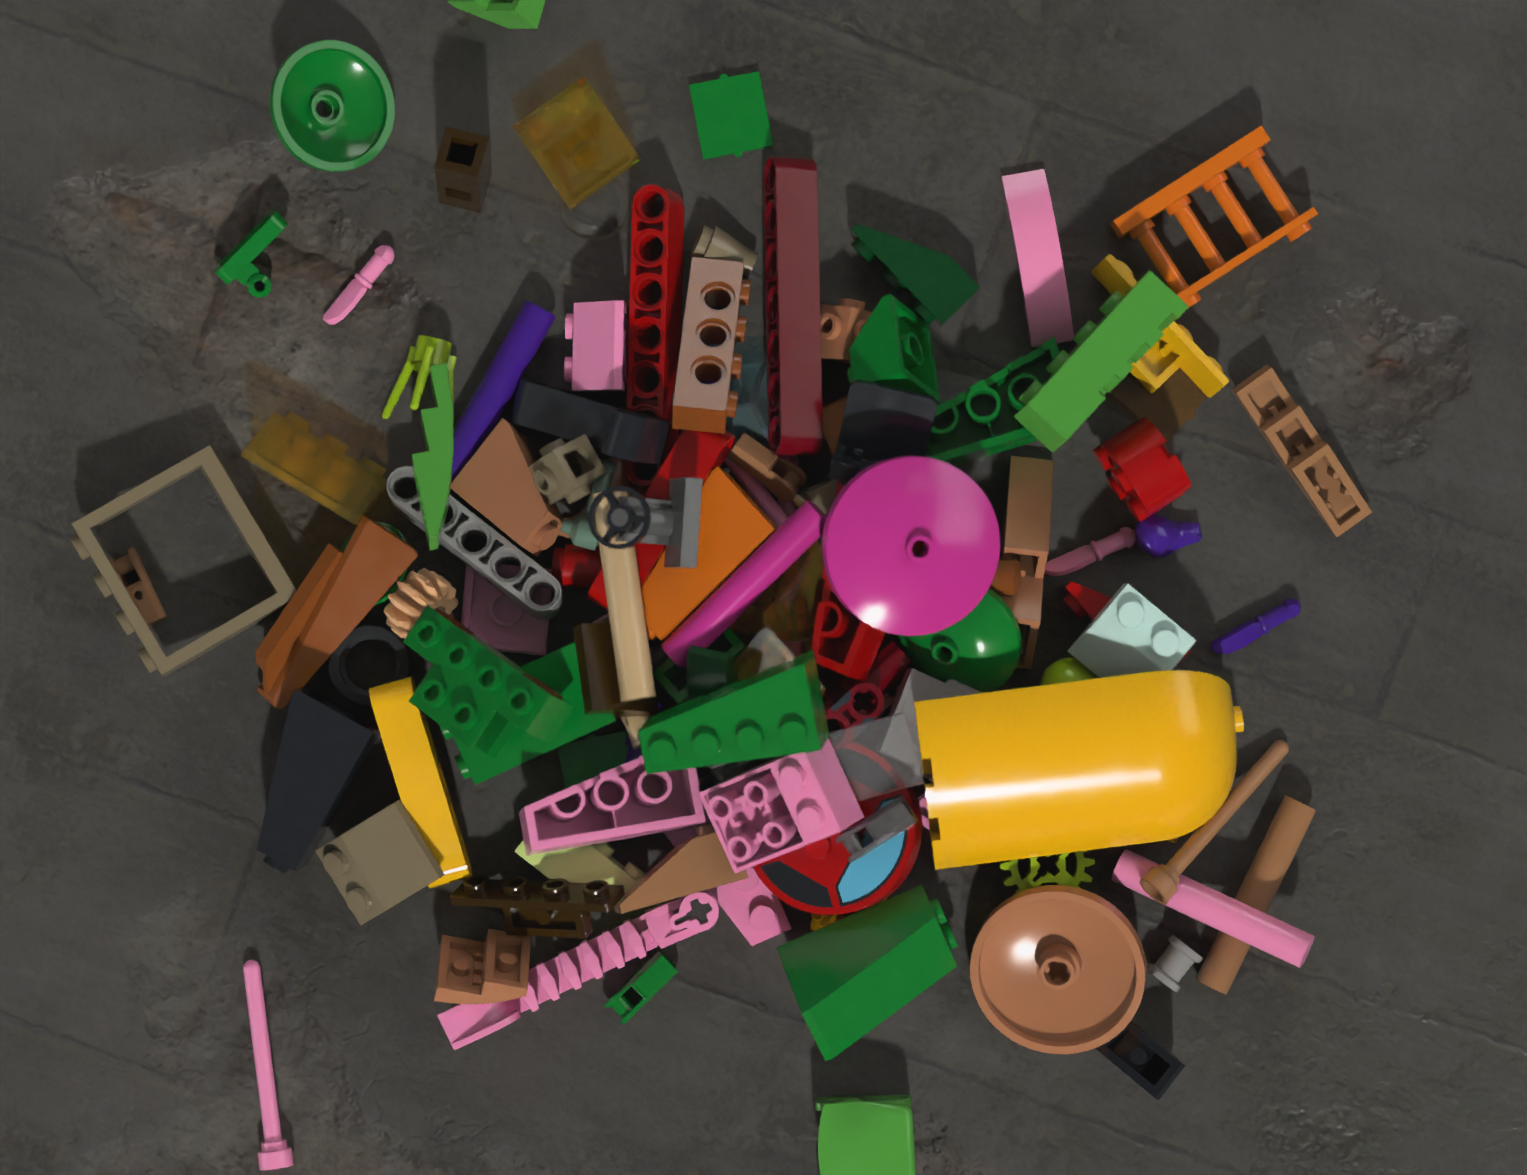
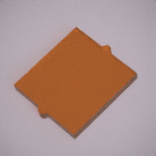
[1110,368,1207,442]

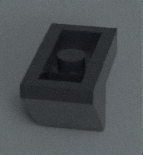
[1095,1021,1186,1100]

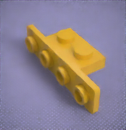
[1091,254,1229,398]

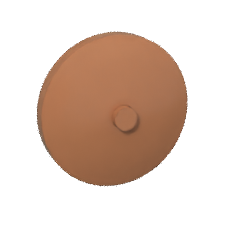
[970,885,1146,1054]

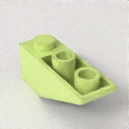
[515,840,646,892]

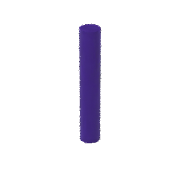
[450,300,556,495]

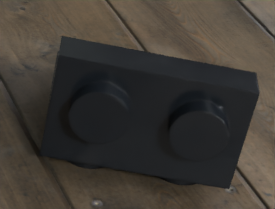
[828,379,937,486]

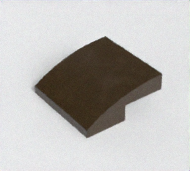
[573,624,659,717]

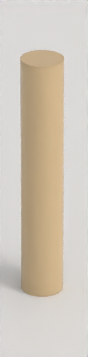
[592,491,656,702]

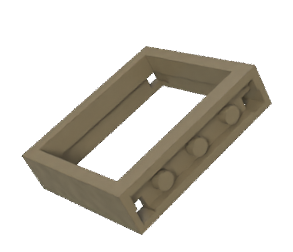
[69,445,297,678]

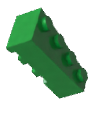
[638,650,829,774]

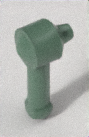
[560,458,616,551]

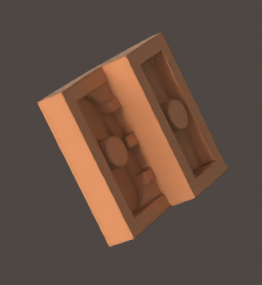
[434,928,531,1004]

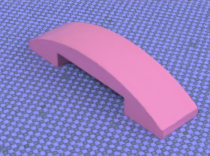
[1001,169,1074,348]

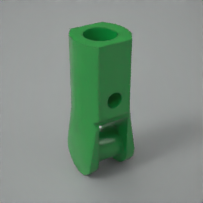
[604,950,679,1025]

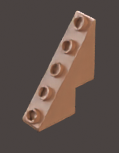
[998,456,1054,669]

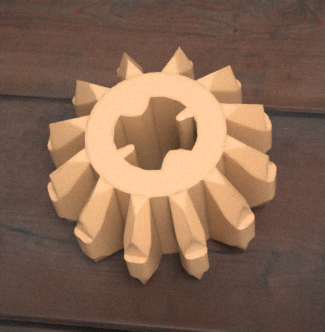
[383,568,459,639]

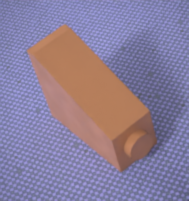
[451,418,563,557]

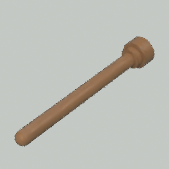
[1139,740,1289,904]

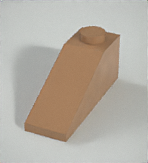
[614,822,748,914]

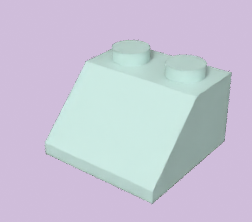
[1068,583,1197,678]

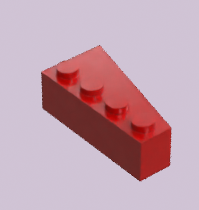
[810,480,922,681]

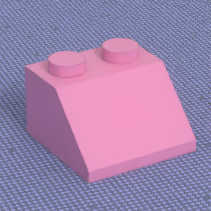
[564,300,628,394]

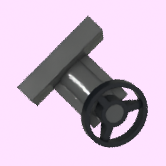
[588,477,703,569]

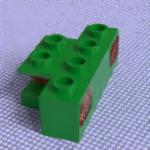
[403,606,575,758]

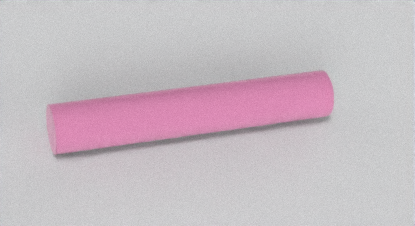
[1112,849,1315,968]

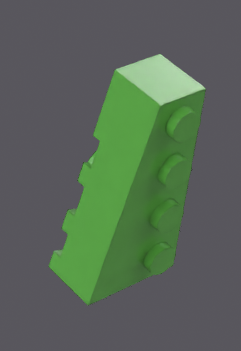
[1014,271,1189,453]

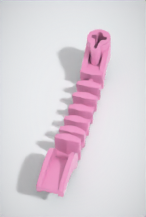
[436,890,719,1050]

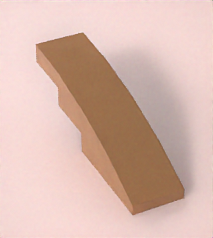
[1231,364,1372,537]

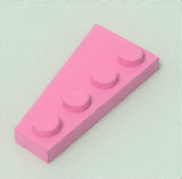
[664,774,792,946]

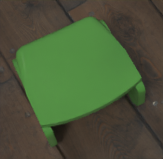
[815,1094,916,1175]

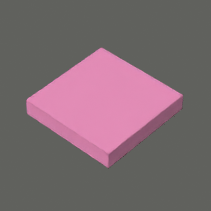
[461,564,552,656]

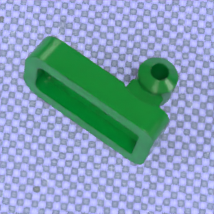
[213,209,288,298]

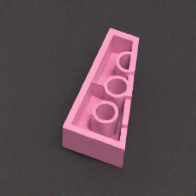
[519,755,706,856]

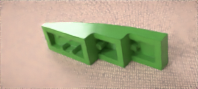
[412,363,454,550]

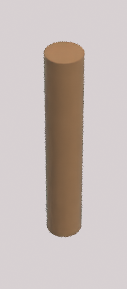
[1196,795,1317,995]

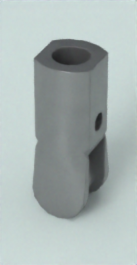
[835,796,917,863]

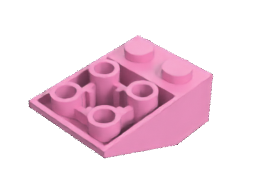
[698,738,864,873]

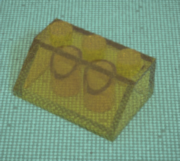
[241,411,387,525]

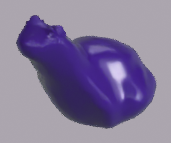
[1135,512,1202,558]

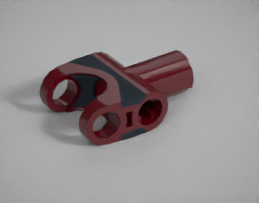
[820,638,913,751]

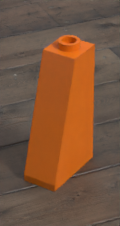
[641,466,778,641]

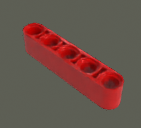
[587,430,735,611]

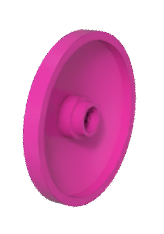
[822,456,1000,636]

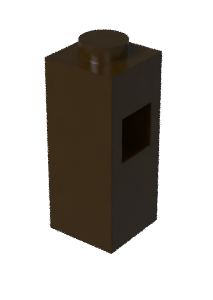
[434,126,492,213]

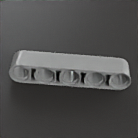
[386,466,563,620]

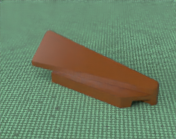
[255,516,418,709]

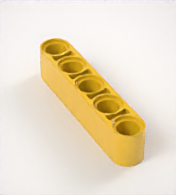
[369,676,472,888]

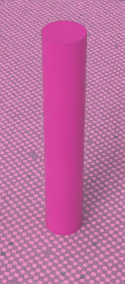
[661,499,827,670]

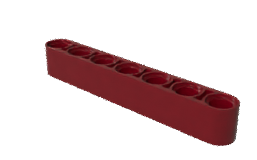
[763,156,823,456]

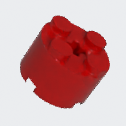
[1092,417,1191,523]

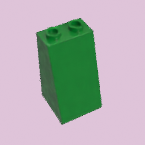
[439,642,620,785]
[776,885,958,1062]

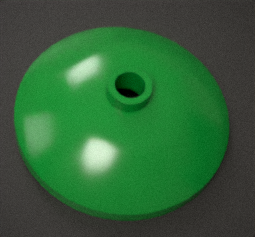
[269,40,395,172]
[895,588,1022,693]

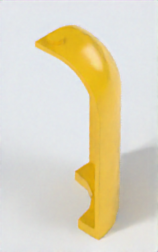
[914,670,1244,870]

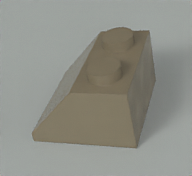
[315,800,445,926]

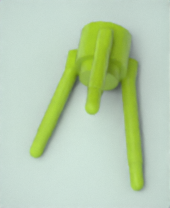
[382,335,457,428]

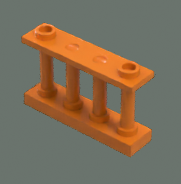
[1110,125,1318,309]

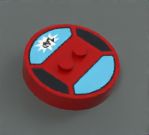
[753,738,922,915]

